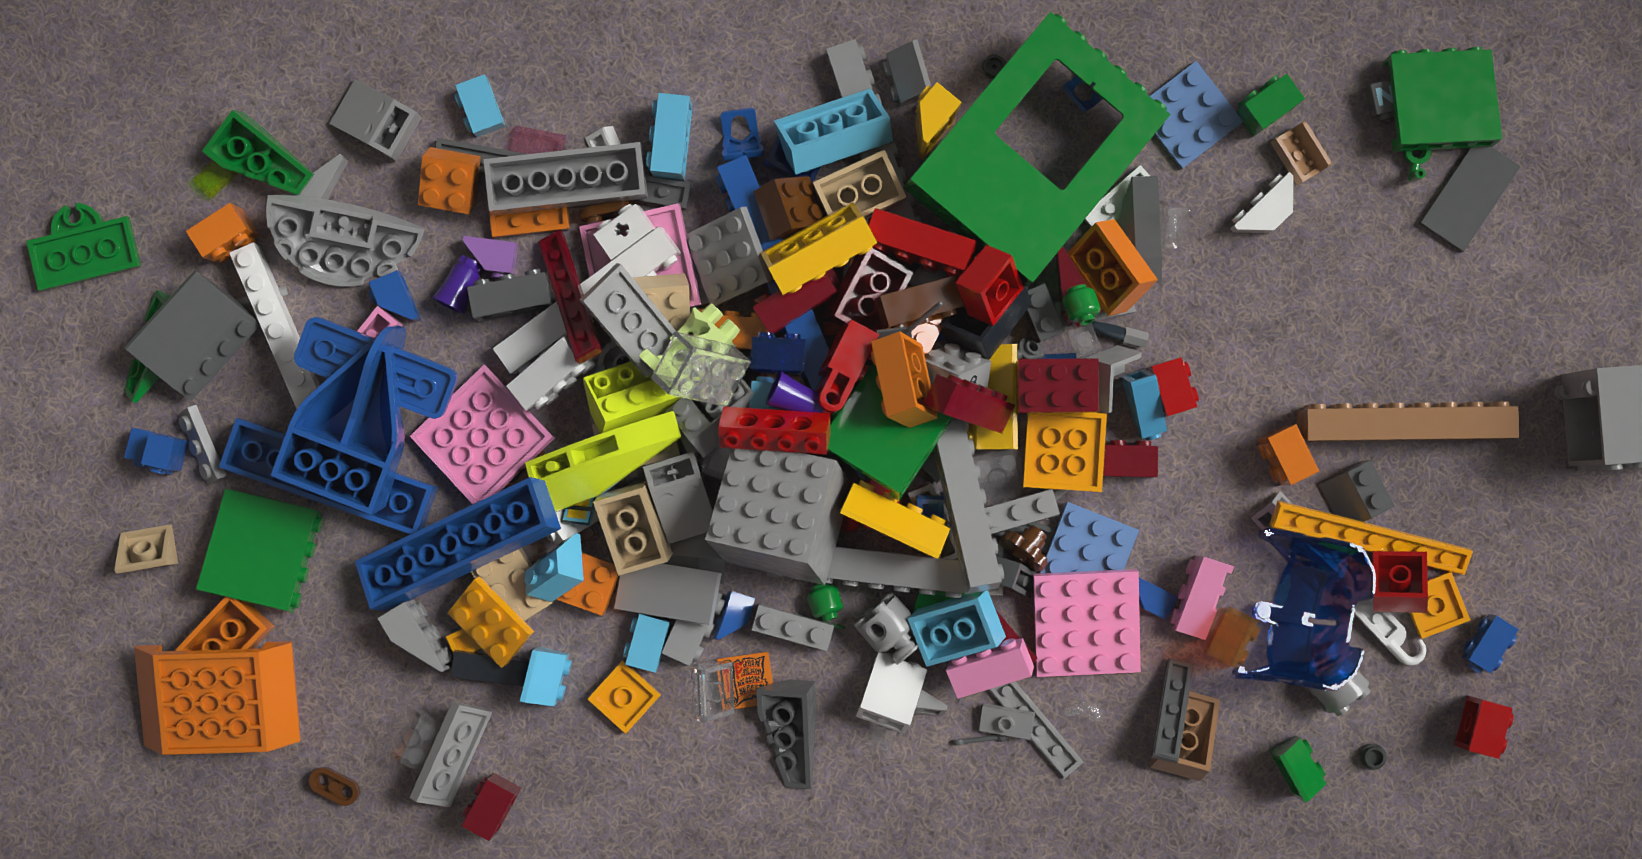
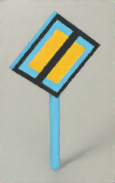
[560,479,622,526]

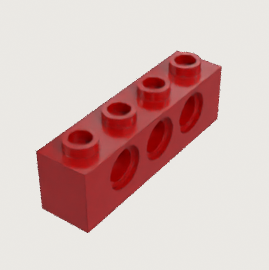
[718,407,830,454]

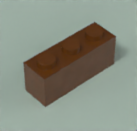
[874,276,964,329]

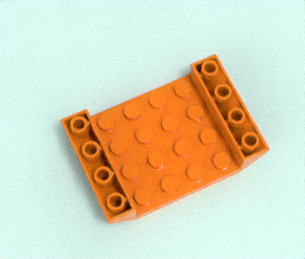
[134,641,301,755]

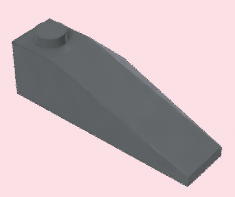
[1117,176,1162,283]
[661,533,725,584]
[756,679,816,789]

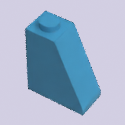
[1121,369,1167,441]

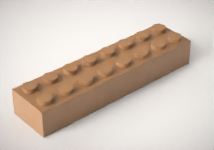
[1297,401,1519,442]

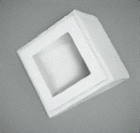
[585,126,620,148]

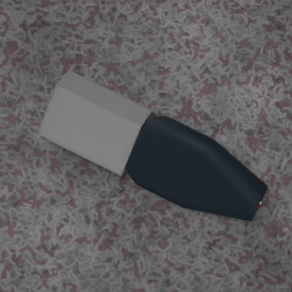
[1091,321,1149,348]

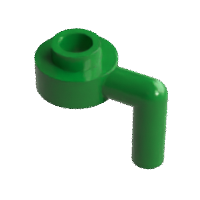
[1403,150,1431,183]

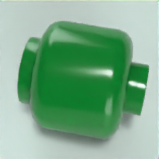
[1063,284,1101,326]
[806,583,844,622]

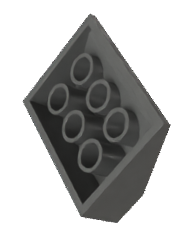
[124,269,260,401]

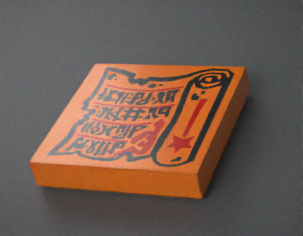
[717,651,773,711]

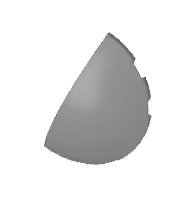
[266,195,424,286]

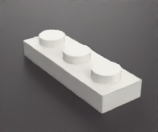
[1084,165,1150,227]

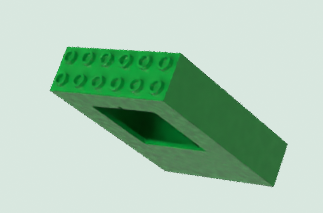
[903,11,1171,286]

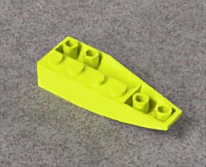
[583,351,746,434]
[525,411,681,512]

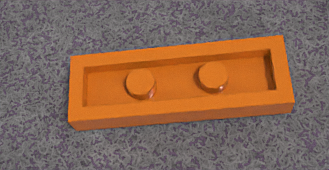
[489,207,570,238]

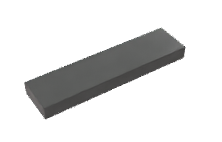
[1151,658,1194,764]

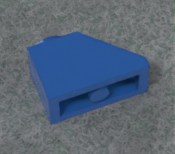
[368,270,421,322]

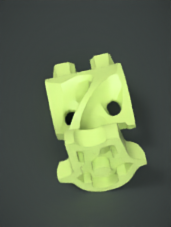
[639,303,740,394]

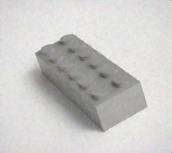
[484,142,648,215]

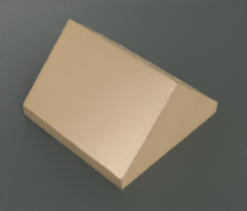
[114,524,178,574]

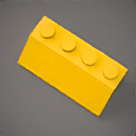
[915,82,962,160]
[761,202,877,295]
[966,344,1018,450]
[840,480,950,559]

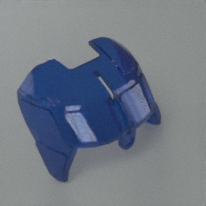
[1232,528,1376,692]

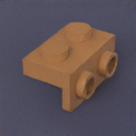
[1270,121,1332,186]

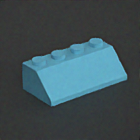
[774,88,893,174]

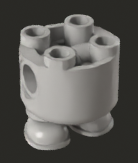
[854,591,918,665]
[1295,640,1371,716]

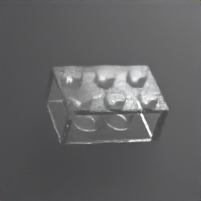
[651,331,751,407]

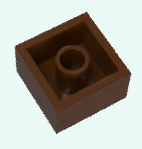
[753,176,824,240]

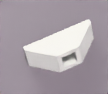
[1230,172,1293,233]

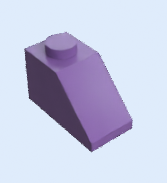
[463,236,518,278]

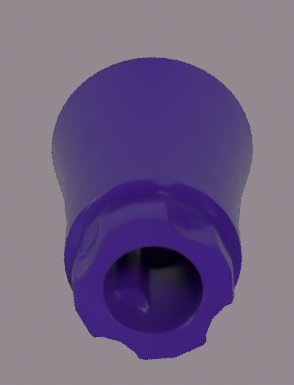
[432,255,483,315]
[765,371,827,413]

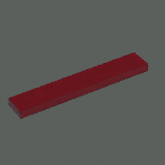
[538,230,602,364]

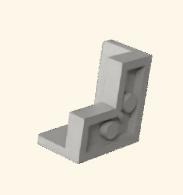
[1086,345,1142,414]

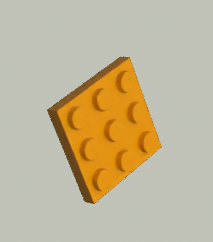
[1022,413,1107,492]

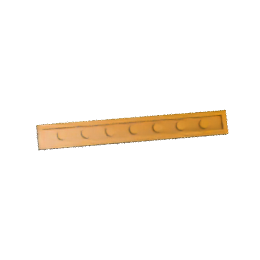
[1269,500,1473,575]

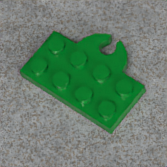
[26,203,142,292]

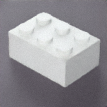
[507,336,600,410]

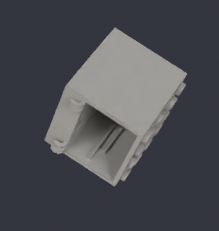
[1554,365,1642,471]
[705,448,851,585]

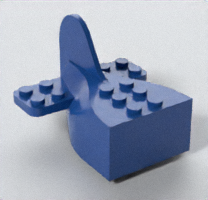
[270,317,458,515]

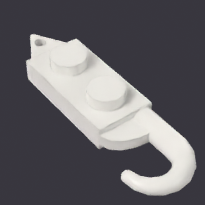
[1346,587,1426,666]

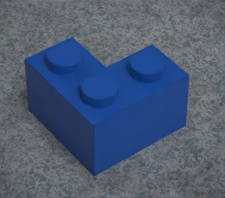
[124,428,189,474]

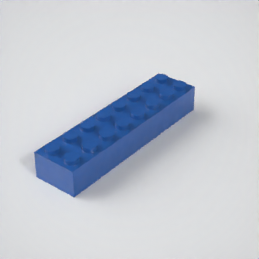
[219,418,438,534]
[355,477,561,611]

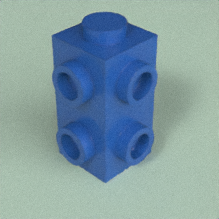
[1461,614,1519,674]

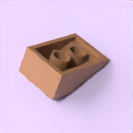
[1150,691,1220,781]

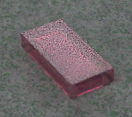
[511,126,567,154]

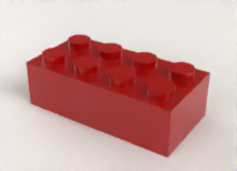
[869,208,979,281]

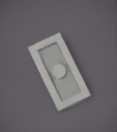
[979,703,1035,740]

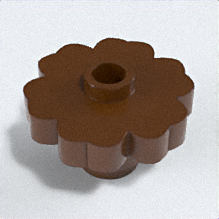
[999,525,1048,572]

